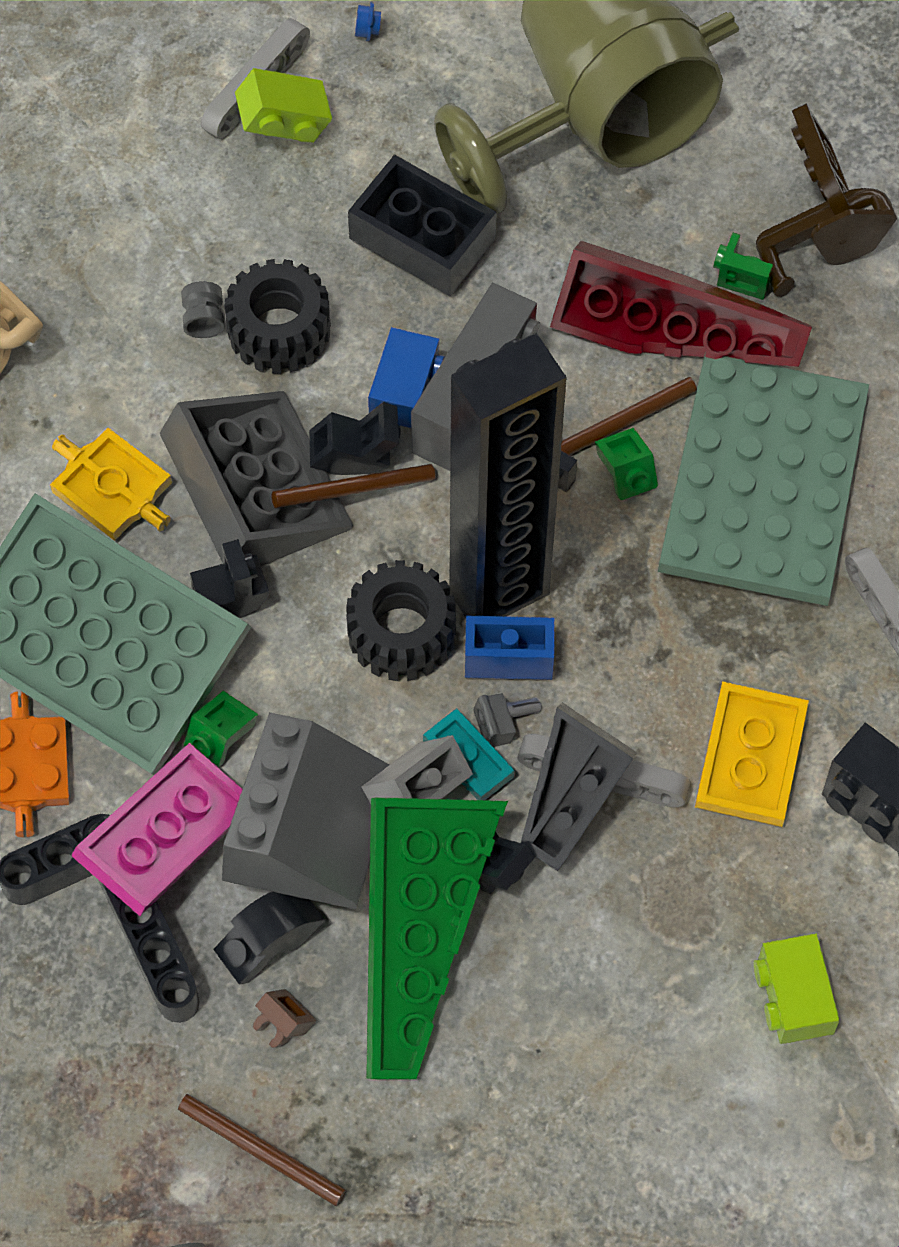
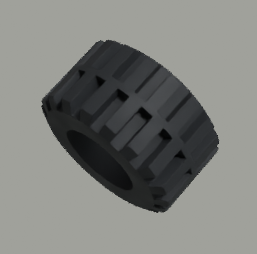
[224,259,331,374]
[346,560,456,681]

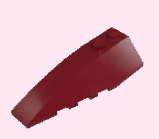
[550,241,813,367]

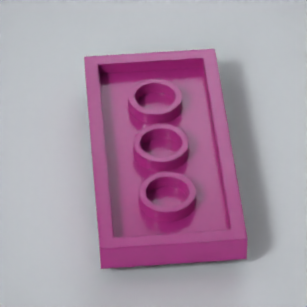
[71,743,243,916]

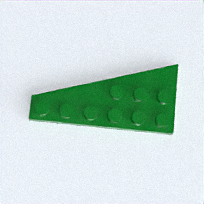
[366,797,508,1079]

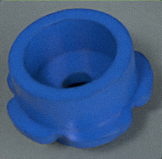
[355,2,381,41]

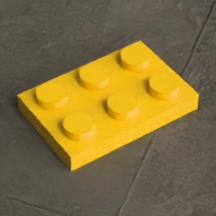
[695,681,809,827]

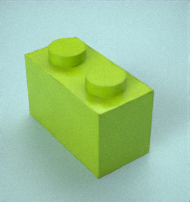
[235,68,332,143]
[754,933,839,1044]

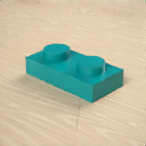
[423,708,515,800]

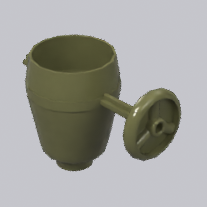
[434,0,739,215]

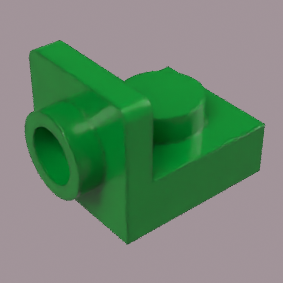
[713,232,773,300]
[595,428,658,500]
[184,690,258,768]

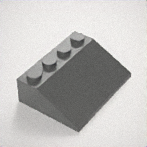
[159,391,353,565]
[222,712,389,909]

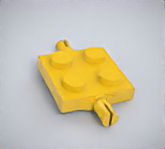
[50,428,172,541]

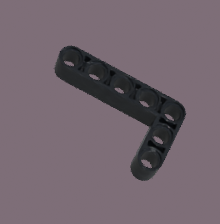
[0,814,200,1023]

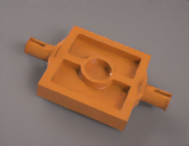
[0,691,69,838]

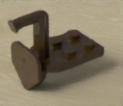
[756,103,897,297]

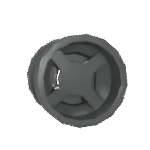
[181,281,224,338]

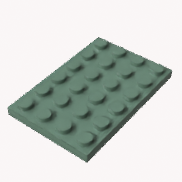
[658,354,869,606]
[0,493,252,775]

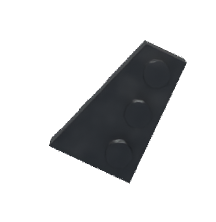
[521,702,637,871]

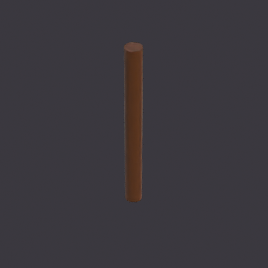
[561,377,697,455]
[271,464,435,508]
[178,1094,346,1207]

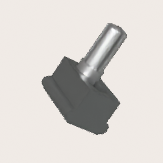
[473,693,541,748]

